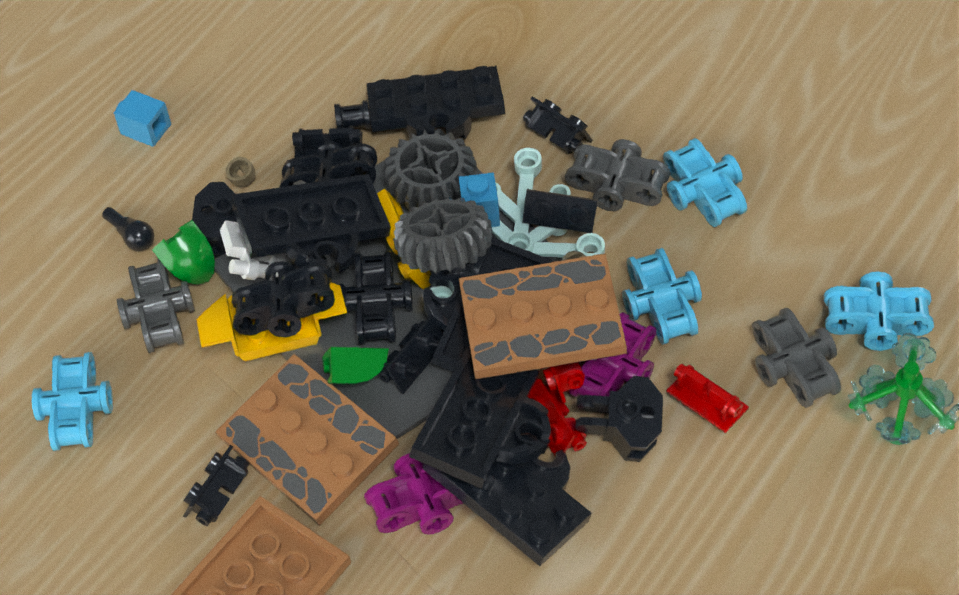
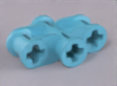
[663,138,747,227]
[622,248,702,345]
[824,272,934,351]
[32,352,113,451]

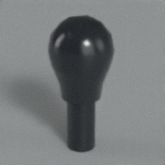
[102,207,155,251]

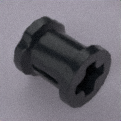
[334,100,371,130]

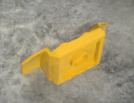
[196,277,347,361]

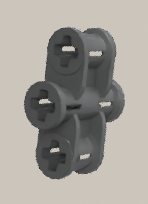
[565,139,671,211]
[117,259,195,353]
[752,308,841,408]

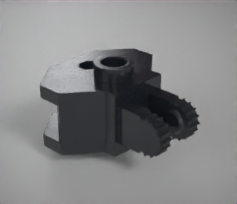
[192,182,237,258]
[575,376,663,462]

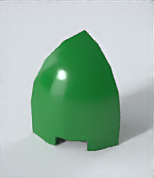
[152,220,215,285]
[322,347,389,384]

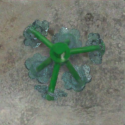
[848,333,959,445]

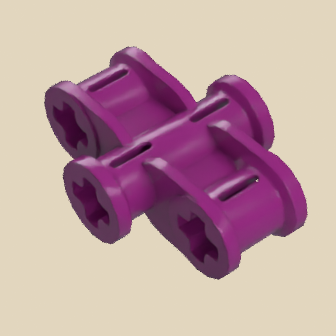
[570,312,657,397]
[364,453,464,535]

